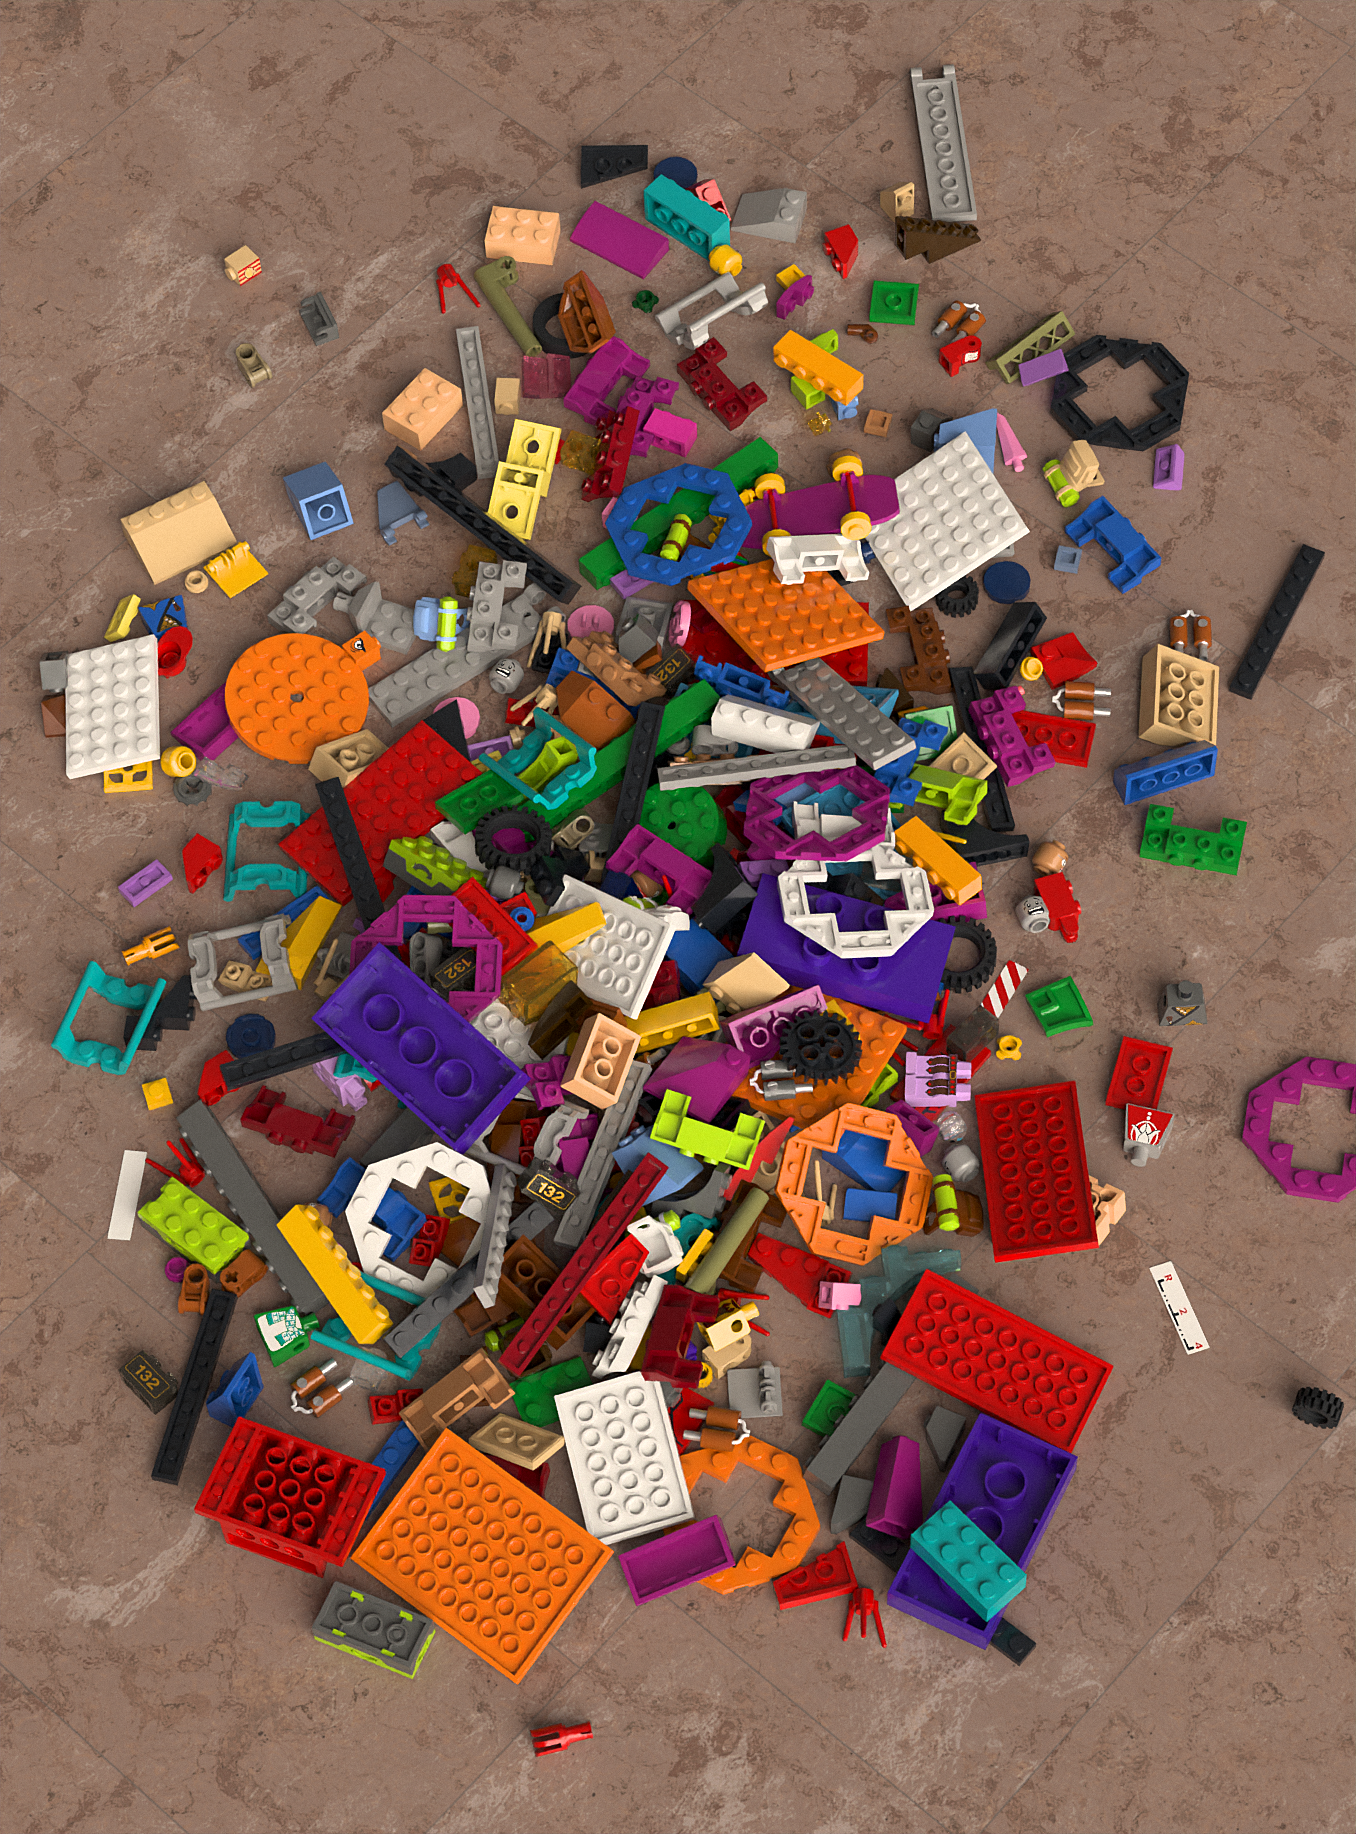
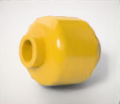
[709,245,742,276]
[160,746,196,777]

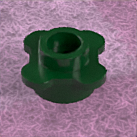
[632,290,659,313]

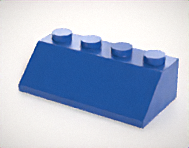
[1113,740,1218,805]

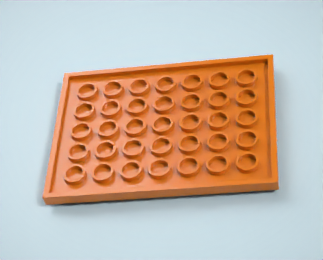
[350,1428,614,1685]

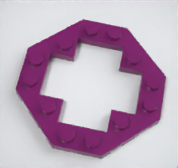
[744,766,890,862]
[349,895,503,1022]
[1242,1056,1356,1203]

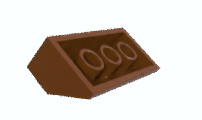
[497,1234,596,1351]

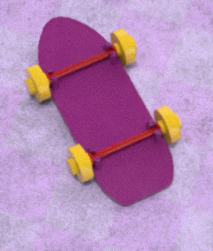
[741,456,900,557]

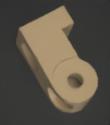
[702,1334,752,1380]

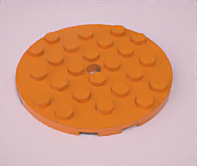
[225,633,369,764]

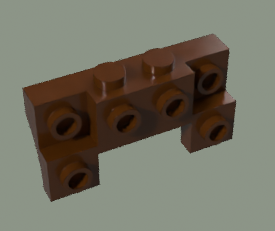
[886,606,951,695]
[487,1100,551,1205]
[713,1179,787,1293]
[452,1241,534,1338]

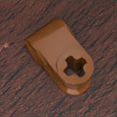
[220,1249,268,1298]
[178,1263,210,1316]

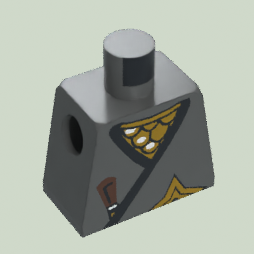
[1157,980,1207,1026]

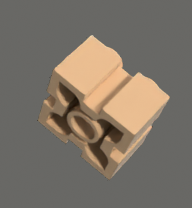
[1089,1176,1126,1245]

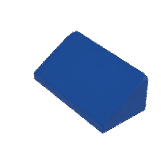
[843,1188,898,1222]

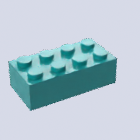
[644,174,730,261]
[910,1501,1027,1622]

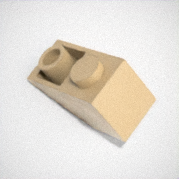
[880,182,914,223]

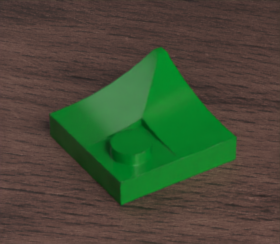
[1025,976,1093,1038]

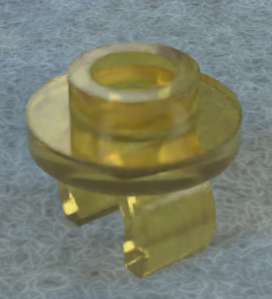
[807,412,832,437]

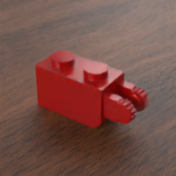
[1033,872,1081,943]

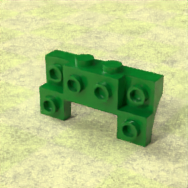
[1140,804,1247,876]

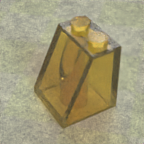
[498,940,578,1026]

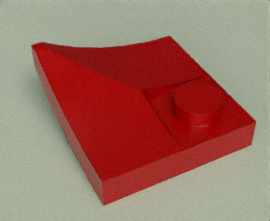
[1030,632,1098,690]

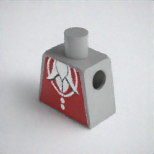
[1123,1103,1175,1167]

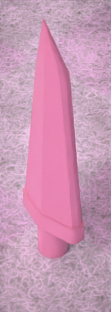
[997,413,1027,472]

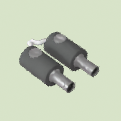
[749,1059,813,1101]

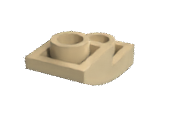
[218,960,272,1002]

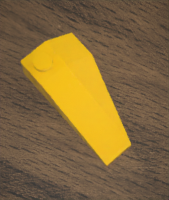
[256,896,342,990]
[514,902,607,975]

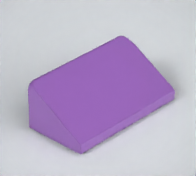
[1019,349,1069,387]
[1153,444,1184,490]
[468,735,514,761]

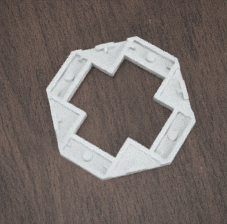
[777,837,934,958]
[345,1142,491,1305]

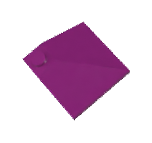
[643,1036,751,1124]

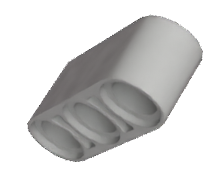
[409,932,444,990]

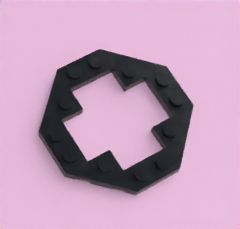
[1050,335,1189,452]

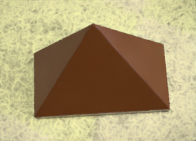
[41,694,66,738]

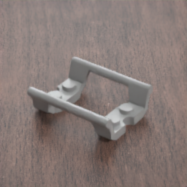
[655,271,768,350]
[188,913,298,1011]
[465,1086,589,1187]

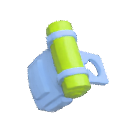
[413,596,469,652]

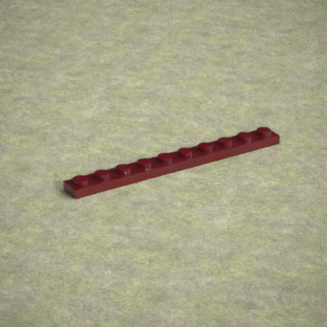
[497,1152,669,1377]

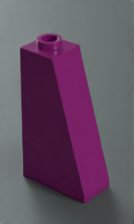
[866,1435,923,1540]

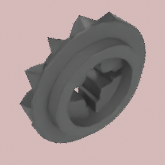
[173,771,212,806]

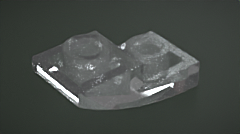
[193,756,250,791]

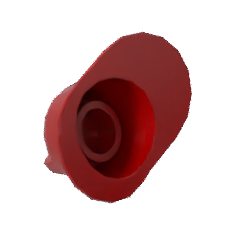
[158,626,193,678]

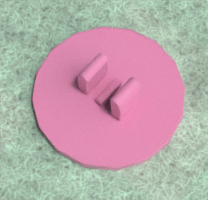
[568,605,614,638]

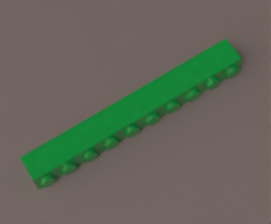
[578,437,778,590]
[511,679,721,842]

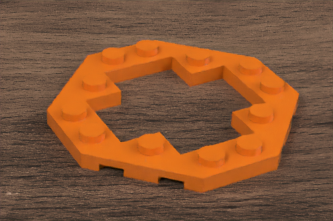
[774,1103,934,1266]
[662,1435,820,1595]

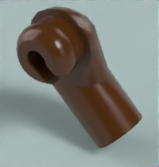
[848,324,878,344]

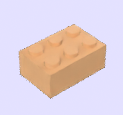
[485,206,561,265]
[382,368,463,451]
[560,1013,641,1110]

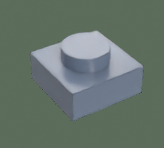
[1054,545,1082,574]

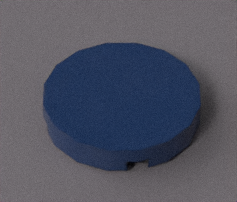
[653,157,698,190]
[983,561,1031,604]
[226,1014,276,1059]

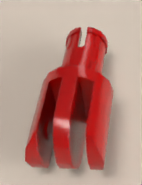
[530,1721,593,1757]

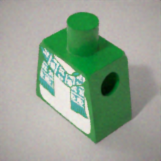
[253,1306,320,1367]

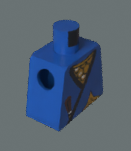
[138,595,188,643]

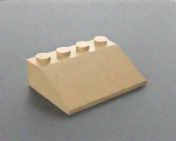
[120,481,237,585]
[1138,644,1219,747]

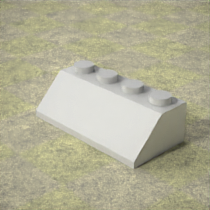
[711,694,820,753]

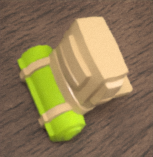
[1042,440,1105,507]

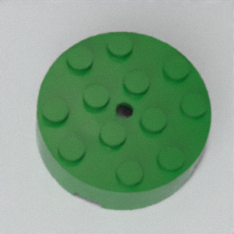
[639,783,727,869]

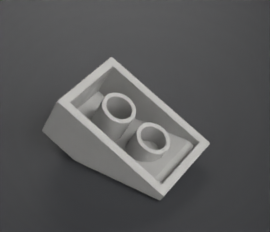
[731,188,807,244]
[615,596,673,662]

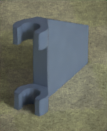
[377,481,429,546]

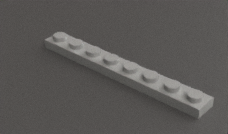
[456,326,499,479]
[657,745,856,791]
[554,1060,652,1250]
[473,1163,517,1308]

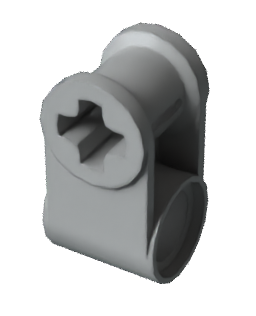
[692,725,739,756]

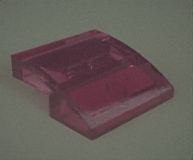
[522,353,571,399]

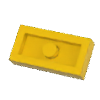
[676,1229,713,1283]

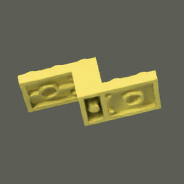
[488,419,562,540]

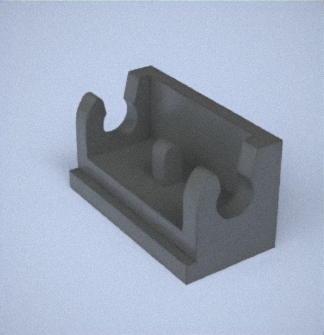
[299,291,339,346]

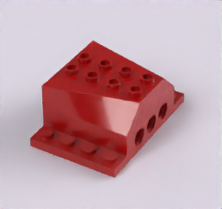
[194,1416,386,1579]

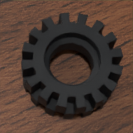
[936,575,979,618]
[1292,1387,1344,1429]

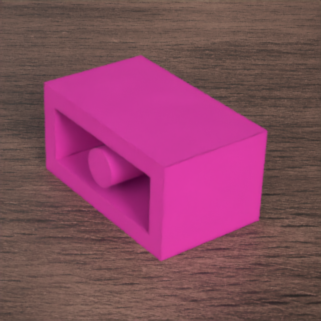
[643,408,697,458]

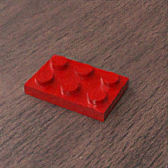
[1105,1036,1173,1110]

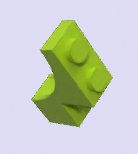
[791,329,838,410]
[508,736,578,811]

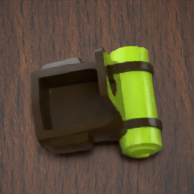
[484,1316,553,1381]

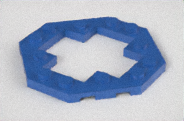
[605,463,752,586]

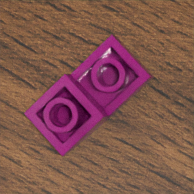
[776,275,814,320]

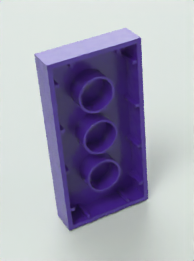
[737,873,956,1024]
[311,942,531,1155]
[887,1413,1078,1650]

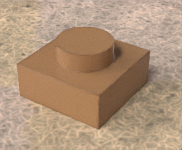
[864,409,893,437]

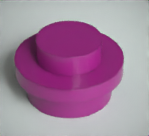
[165,1257,189,1283]

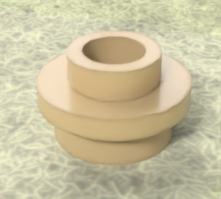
[185,570,209,593]
[509,726,526,749]

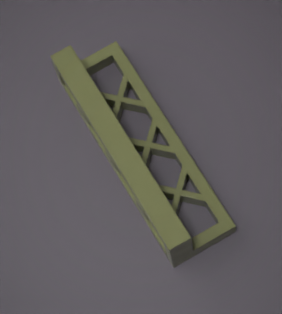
[985,311,1075,384]

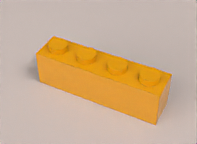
[773,330,863,406]
[894,816,982,906]

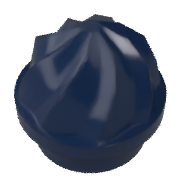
[860,541,876,564]

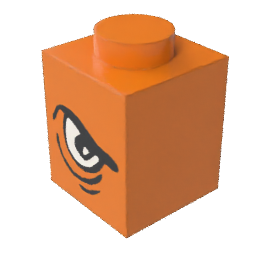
[342,630,381,671]

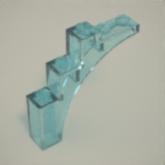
[837,1245,961,1378]

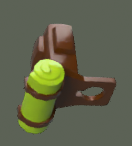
[658,514,711,580]
[923,1174,984,1237]

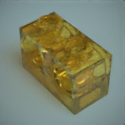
[560,430,600,475]

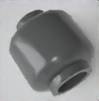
[486,865,524,901]

